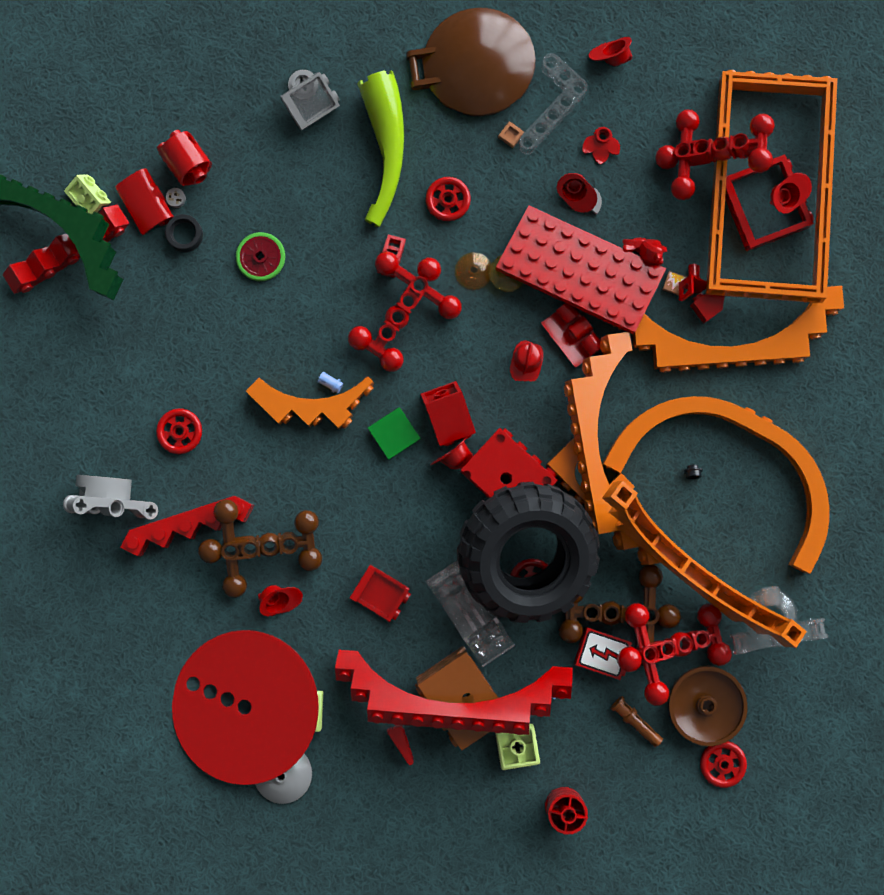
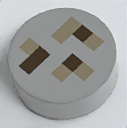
[166,188,186,208]

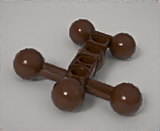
[198,499,323,598]
[558,564,681,666]

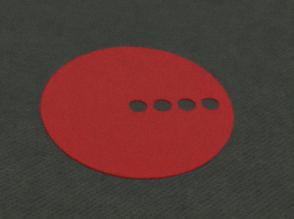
[172,630,319,785]

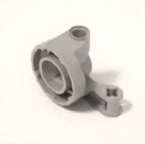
[63,475,158,519]

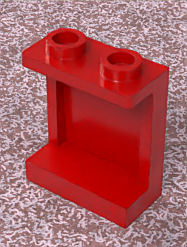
[350,564,411,622]

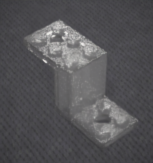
[426,561,515,667]

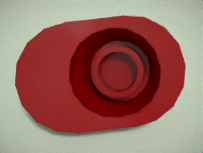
[589,37,632,66]
[557,173,598,213]
[769,173,812,214]
[510,340,543,381]
[430,437,473,469]
[258,585,303,616]

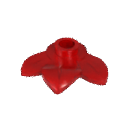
[582,127,620,165]

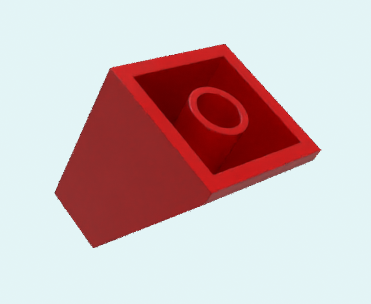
[421,381,476,446]

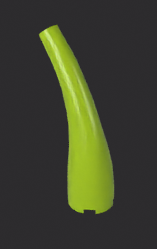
[357,70,404,227]

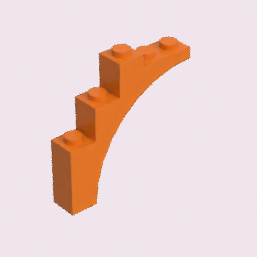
[246,377,374,429]

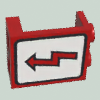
[574,627,632,680]

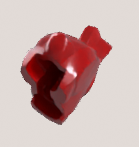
[622,237,667,265]

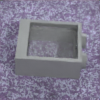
[279,72,340,130]

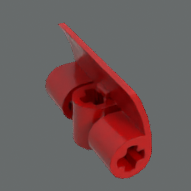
[115,168,174,235]
[541,303,601,368]

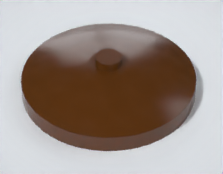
[668,666,748,746]

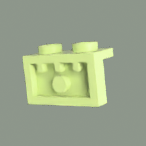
[64,175,111,214]

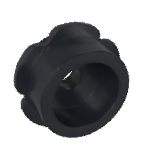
[684,465,703,480]

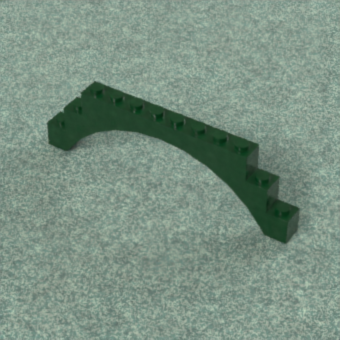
[0,174,124,300]

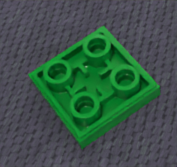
[368,407,421,460]

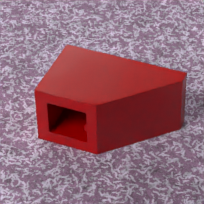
[690,292,725,324]

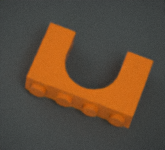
[546,437,635,505]

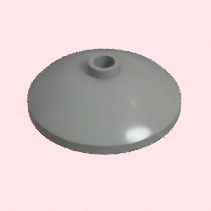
[255,754,312,804]

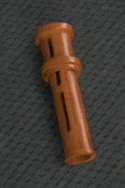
[610,696,663,747]

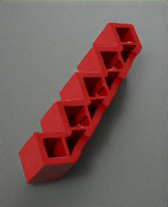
[3,204,129,294]
[120,496,255,556]

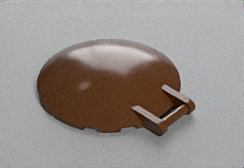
[406,8,535,116]

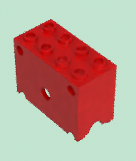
[460,428,558,498]

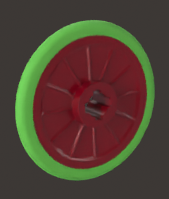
[236,232,285,281]

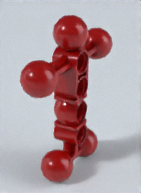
[655,109,775,200]
[348,251,462,372]
[617,603,732,706]

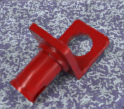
[678,264,707,301]

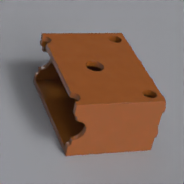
[415,646,498,751]

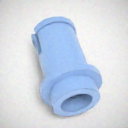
[318,372,343,393]

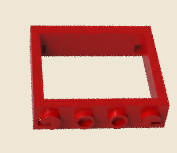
[725,154,814,252]

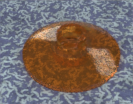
[455,252,493,290]

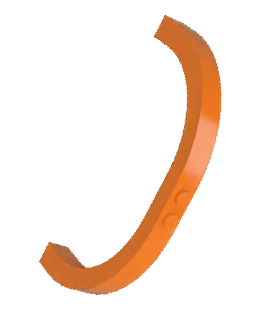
[602,396,829,574]

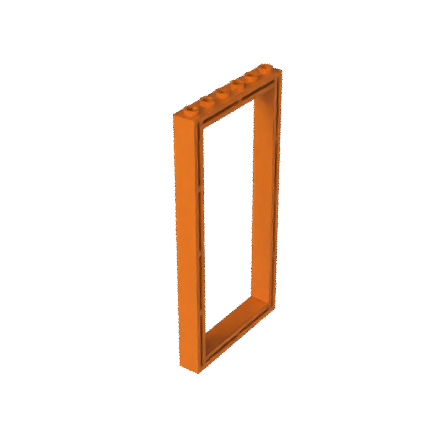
[706,70,838,303]

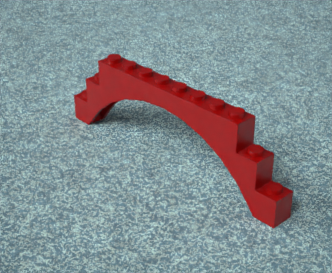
[335,650,573,735]

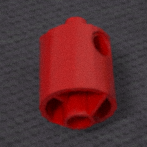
[157,130,212,186]
[545,787,588,834]

